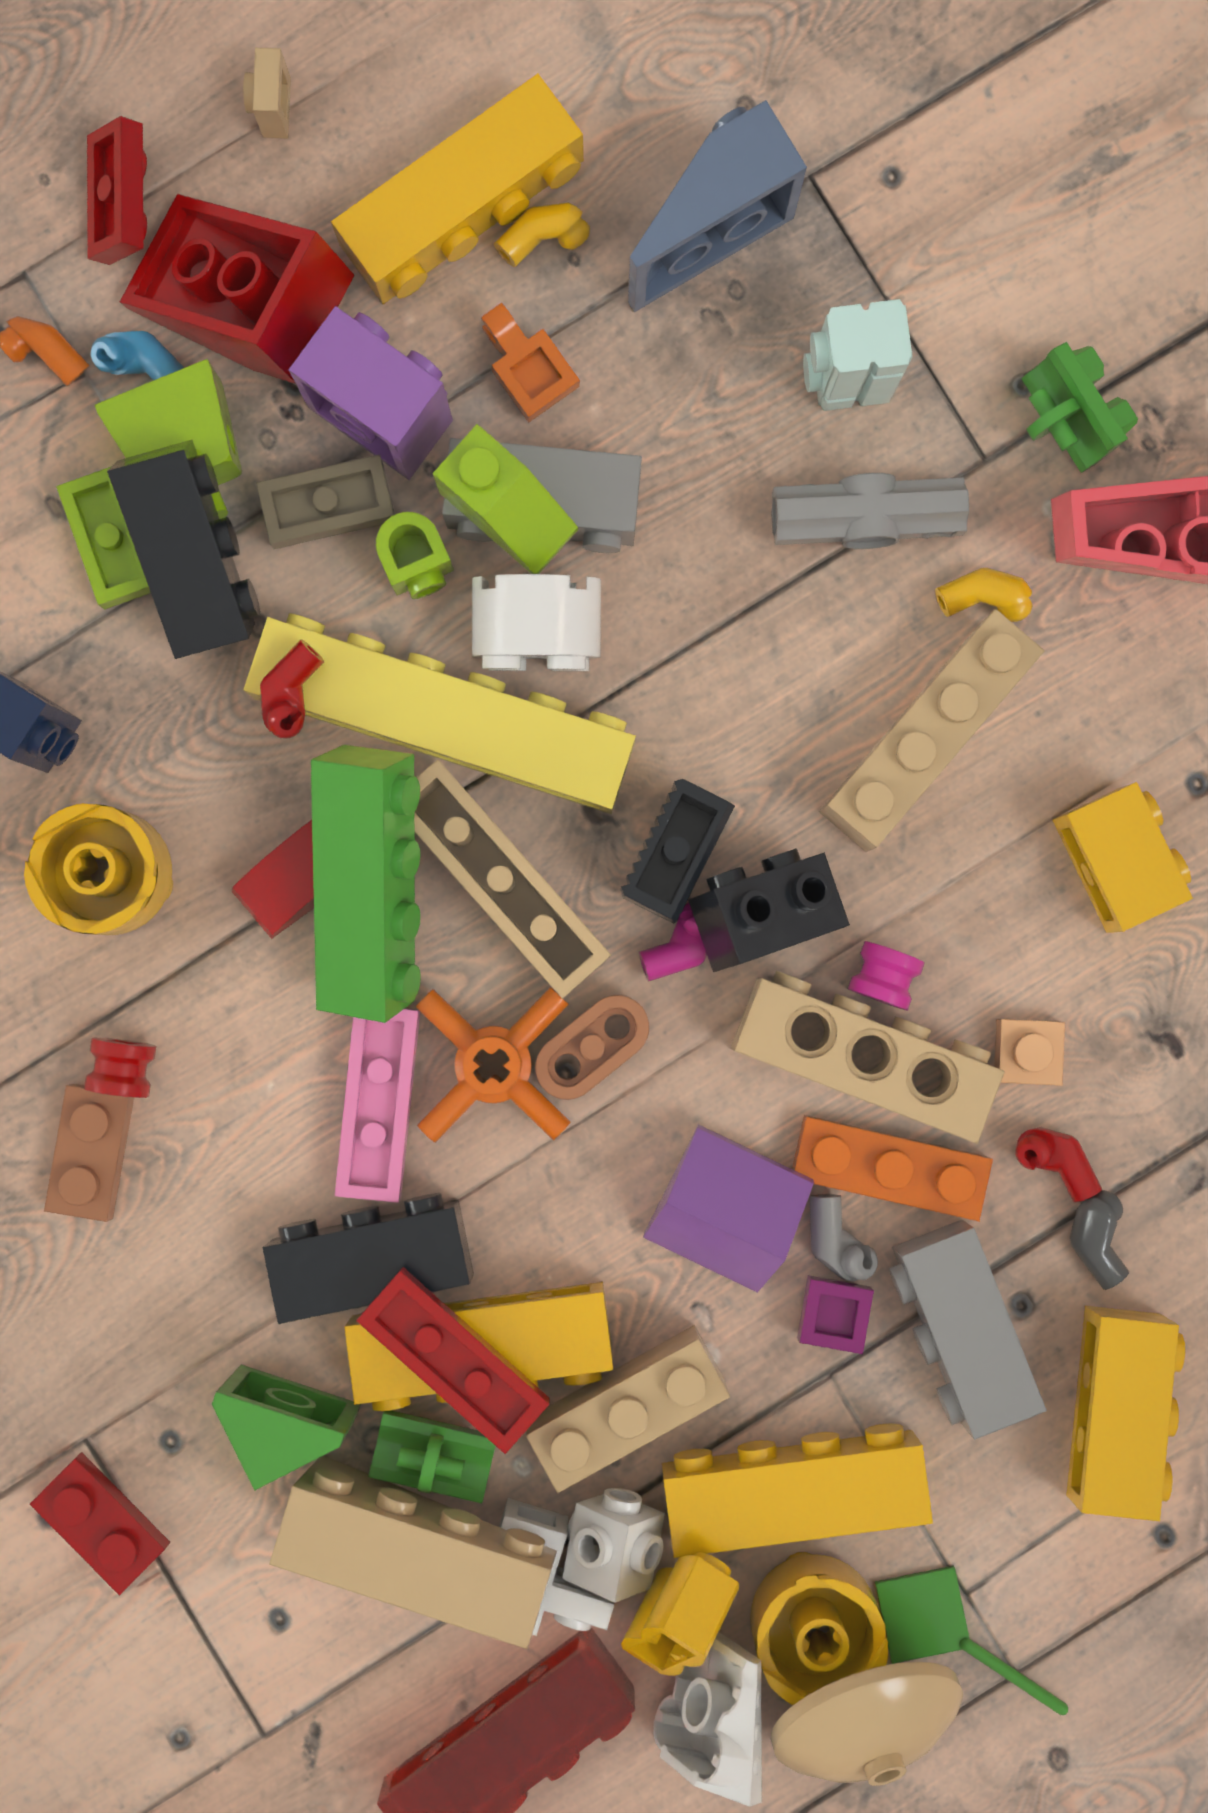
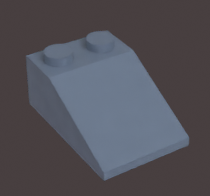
[628,100,807,313]

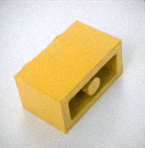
[1052,782,1193,933]

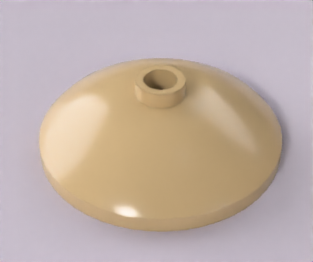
[770,1662,963,1786]

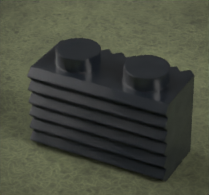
[620,779,735,924]

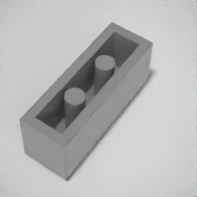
[442,438,642,553]
[889,1220,1047,1440]

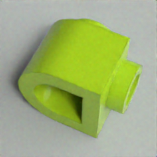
[376,512,454,599]

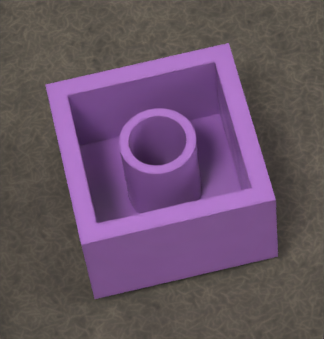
[289,306,453,480]

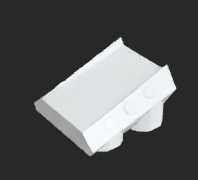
[653,1632,762,1807]

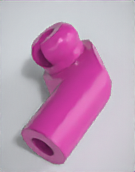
[639,902,707,982]

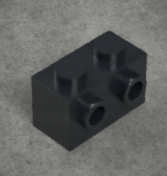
[688,848,850,972]

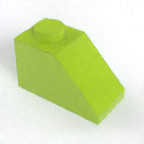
[433,424,578,574]

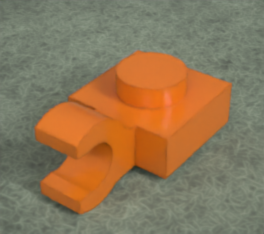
[481,303,580,423]

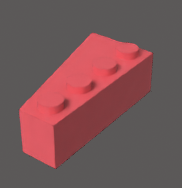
[1051,476,1208,584]

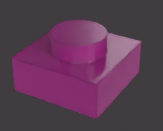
[797,1275,874,1354]

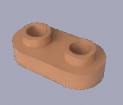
[535,995,649,1100]

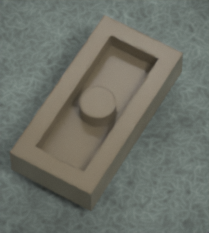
[256,454,395,549]

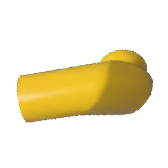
[494,202,590,267]
[935,567,1033,622]

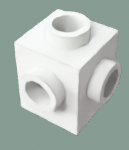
[562,1488,665,1603]

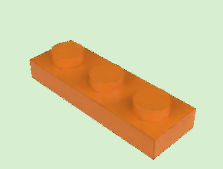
[792,1115,993,1222]

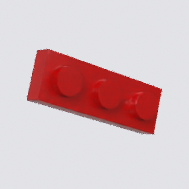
[356,1267,550,1454]

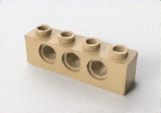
[730,971,1005,1144]

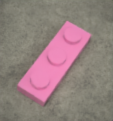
[335,1009,420,1203]

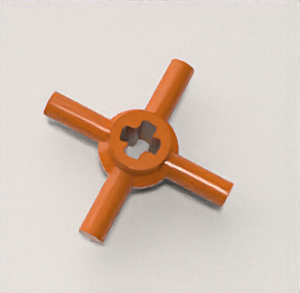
[416,987,571,1143]

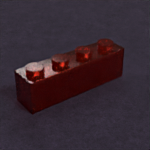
[377,1627,635,1813]

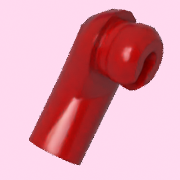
[260,639,324,739]
[1015,1127,1102,1202]

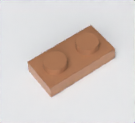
[44,1084,134,1222]

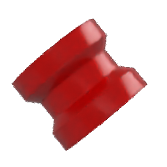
[84,1037,157,1098]

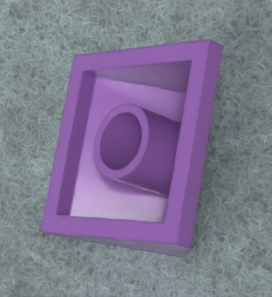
[643,1124,814,1293]

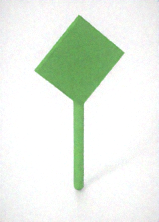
[875,1565,1068,1715]

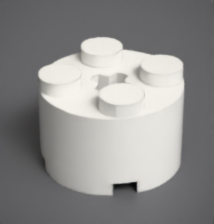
[472,574,601,671]

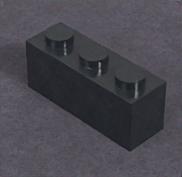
[107,440,260,659]
[262,1193,474,1324]

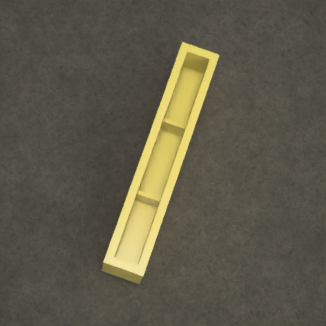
[243,613,636,814]

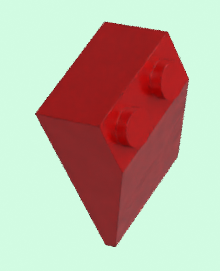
[119,194,355,384]

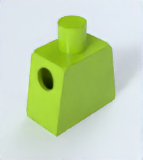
[94,359,242,519]

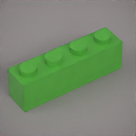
[311,745,421,1023]

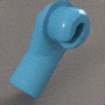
[90,331,184,380]

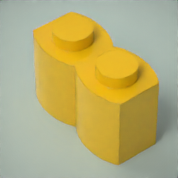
[621,1552,739,1676]

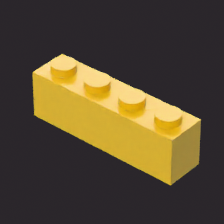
[331,73,584,304]
[344,1282,613,1411]
[661,1423,933,1558]

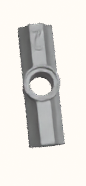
[771,473,969,549]

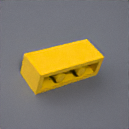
[1066,1305,1185,1522]

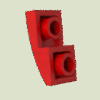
[232,820,314,939]

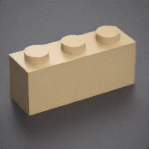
[526,1325,730,1494]

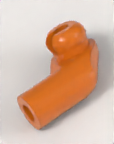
[0,316,90,386]

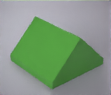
[212,1364,361,1491]

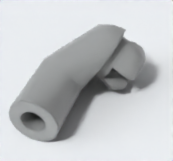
[809,1194,878,1282]

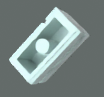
[803,299,912,411]

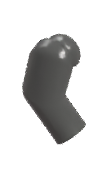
[1070,1190,1129,1290]

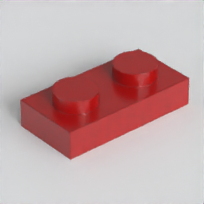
[87,116,147,265]
[30,1452,171,1596]

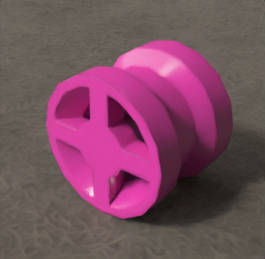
[847,941,925,1011]

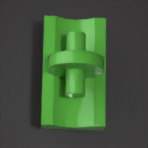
[1021,342,1138,473]
[368,1410,495,1504]

